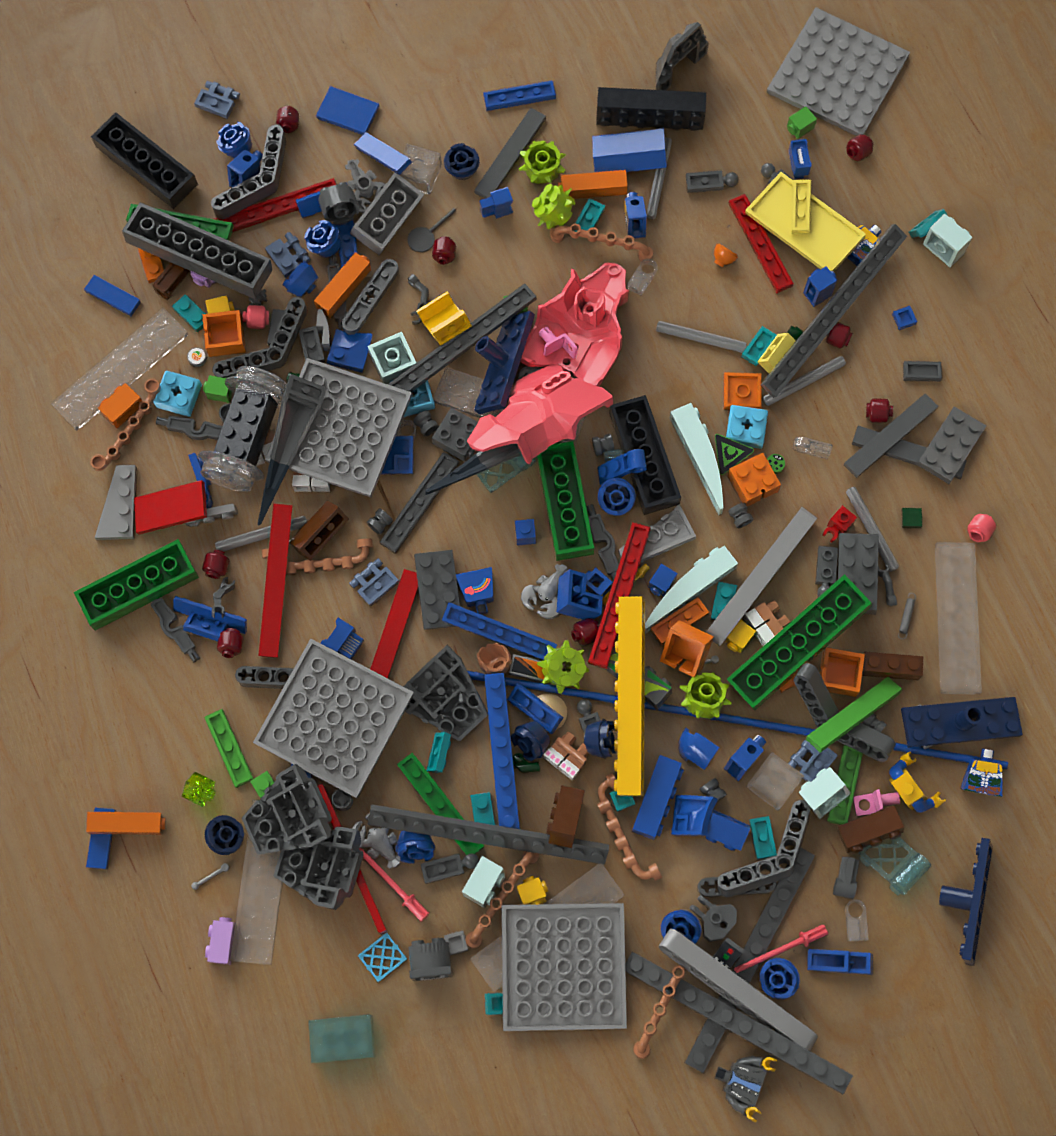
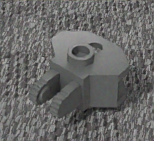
[689,895,737,942]

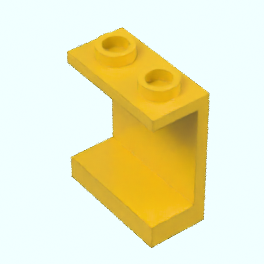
[417,291,472,346]

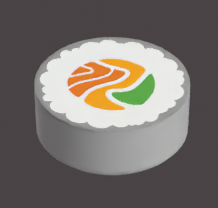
[187,347,207,367]

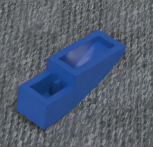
[807,949,873,975]

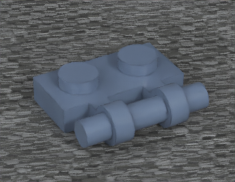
[194,81,240,119]
[265,232,310,278]
[349,558,399,607]
[787,740,838,782]

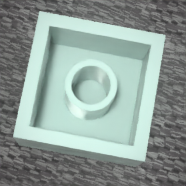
[923,214,972,267]
[368,332,417,384]
[799,767,850,819]
[462,856,505,908]

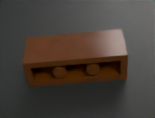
[289,501,349,561]
[862,651,923,681]
[546,785,585,848]
[838,805,904,854]

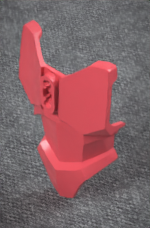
[520,263,629,387]
[467,364,613,465]

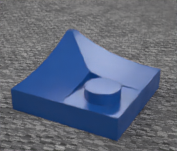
[327,329,372,373]
[381,436,414,474]
[671,795,718,836]

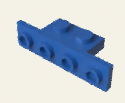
[173,596,247,641]

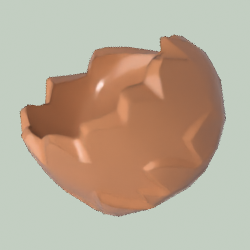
[477,643,512,674]

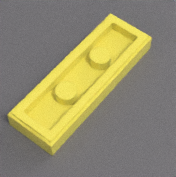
[791,180,811,234]

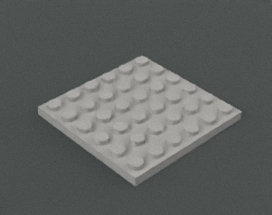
[767,7,910,136]
[265,358,412,498]
[253,638,414,799]
[502,903,627,1031]

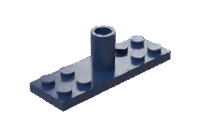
[474,311,535,415]
[901,697,1023,748]
[939,838,993,966]

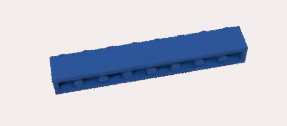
[484,673,520,829]

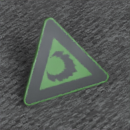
[715,434,754,475]

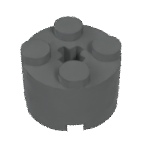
[318,182,360,225]

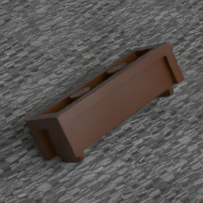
[152,262,190,300]

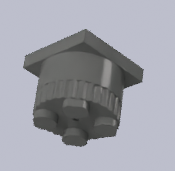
[408,938,453,981]

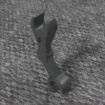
[212,577,235,618]

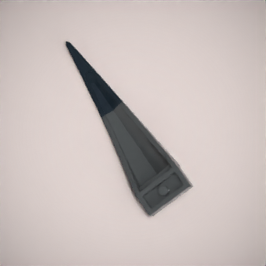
[257,374,327,526]
[425,444,522,495]

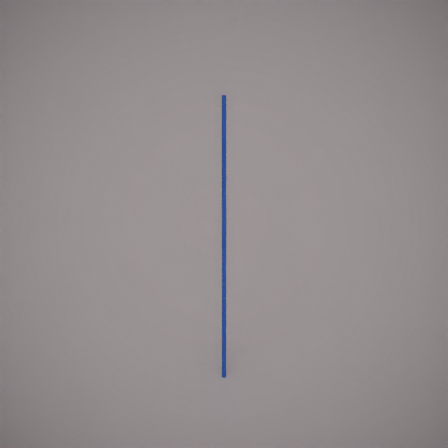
[467,671,1008,769]

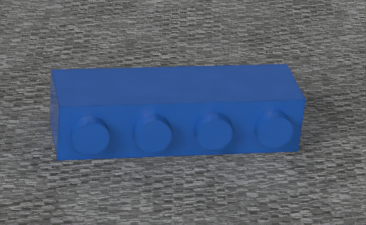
[632,755,684,840]

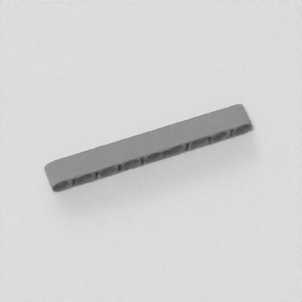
[706,507,817,646]
[659,929,818,1051]

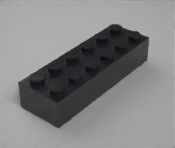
[596,87,706,131]
[91,112,198,209]
[609,395,681,515]

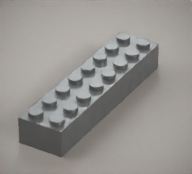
[122,202,273,299]

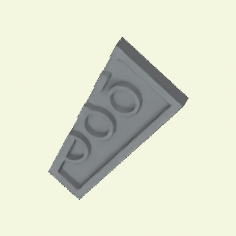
[95,465,137,540]
[619,504,696,562]

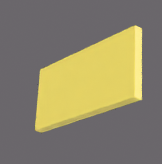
[745,172,866,272]

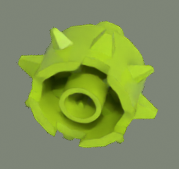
[519,141,566,184]
[532,184,575,230]
[537,640,589,694]
[679,672,732,719]

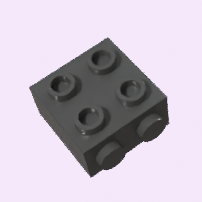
[432,407,478,462]

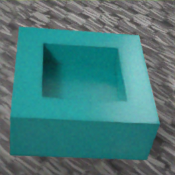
[609,791,635,812]
[485,992,503,1015]

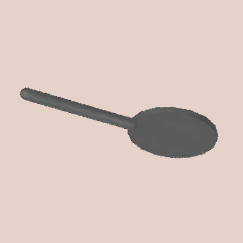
[407,208,456,252]

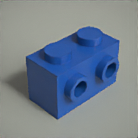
[803,266,837,307]
[705,809,750,851]

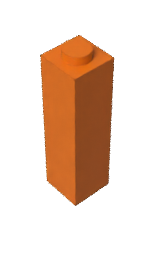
[558,170,628,199]
[314,252,371,318]
[86,812,166,835]

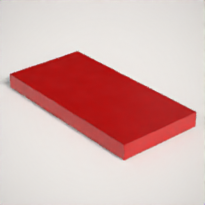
[134,480,207,535]

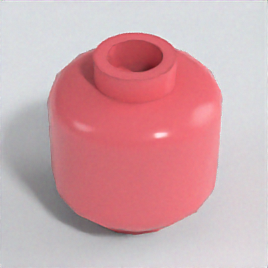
[242,305,269,329]
[967,514,996,542]

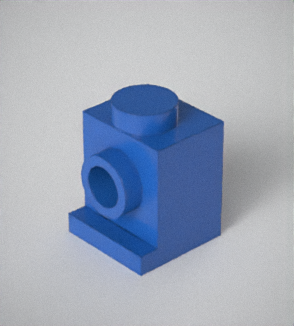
[586,567,613,597]

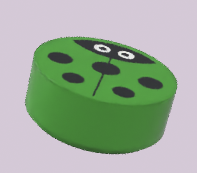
[767,454,785,474]

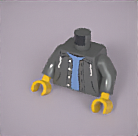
[714,1056,777,1122]

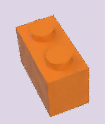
[98,383,142,429]

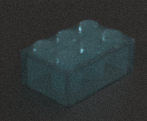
[309,1014,375,1063]

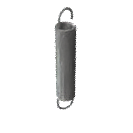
[898,593,916,639]

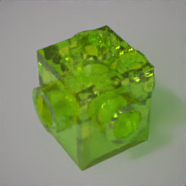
[182,772,216,807]

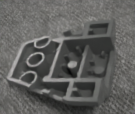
[655,22,709,90]
[403,644,488,741]
[242,764,332,855]
[273,827,363,910]

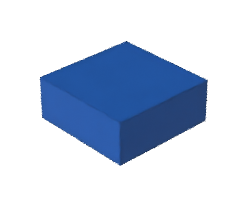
[892,306,917,330]

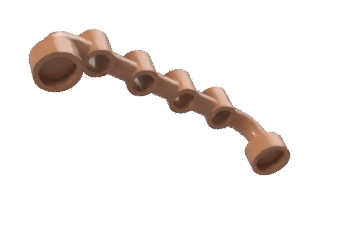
[550,223,653,263]
[90,378,161,471]
[262,539,373,575]
[597,773,662,881]
[466,851,539,949]
[633,965,686,1059]

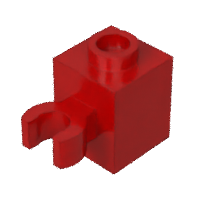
[822,505,857,543]

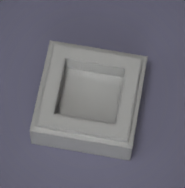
[444,931,468,956]

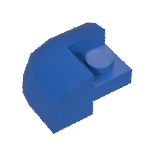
[678,728,719,770]

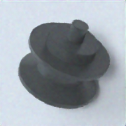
[248,289,268,305]

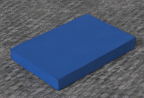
[316,86,380,135]

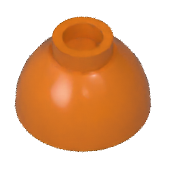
[714,243,738,268]

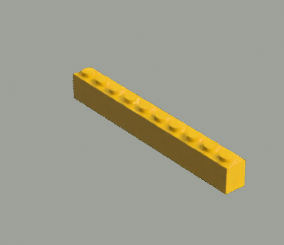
[614,596,645,796]

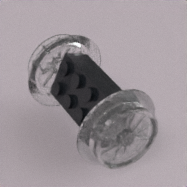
[198,366,287,492]

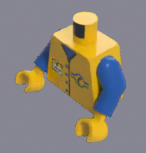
[889,752,946,813]

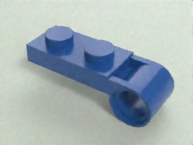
[597,449,647,485]
[188,453,213,508]

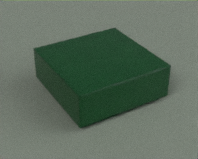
[901,508,922,528]

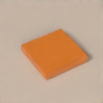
[723,372,762,410]

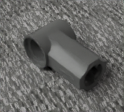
[833,857,859,899]

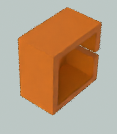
[202,310,246,357]
[727,453,781,507]
[660,621,714,677]
[820,647,865,697]

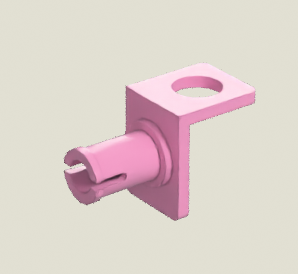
[539,327,578,359]
[853,789,900,816]

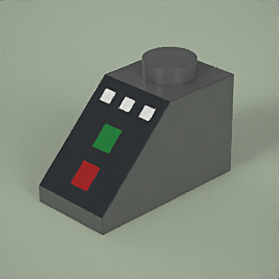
[712,937,744,969]

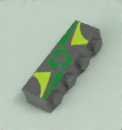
[604,646,672,711]

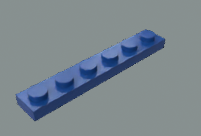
[442,602,557,661]

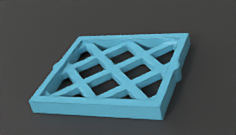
[358,932,407,982]

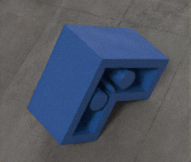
[557,569,603,620]

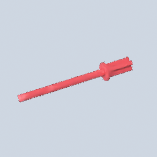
[359,848,429,922]
[734,924,828,973]

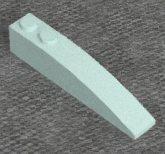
[670,403,723,515]
[645,546,738,633]

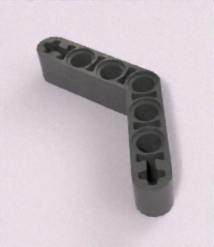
[211,125,286,219]
[212,297,308,381]
[794,663,896,762]
[235,666,294,689]
[718,800,810,897]

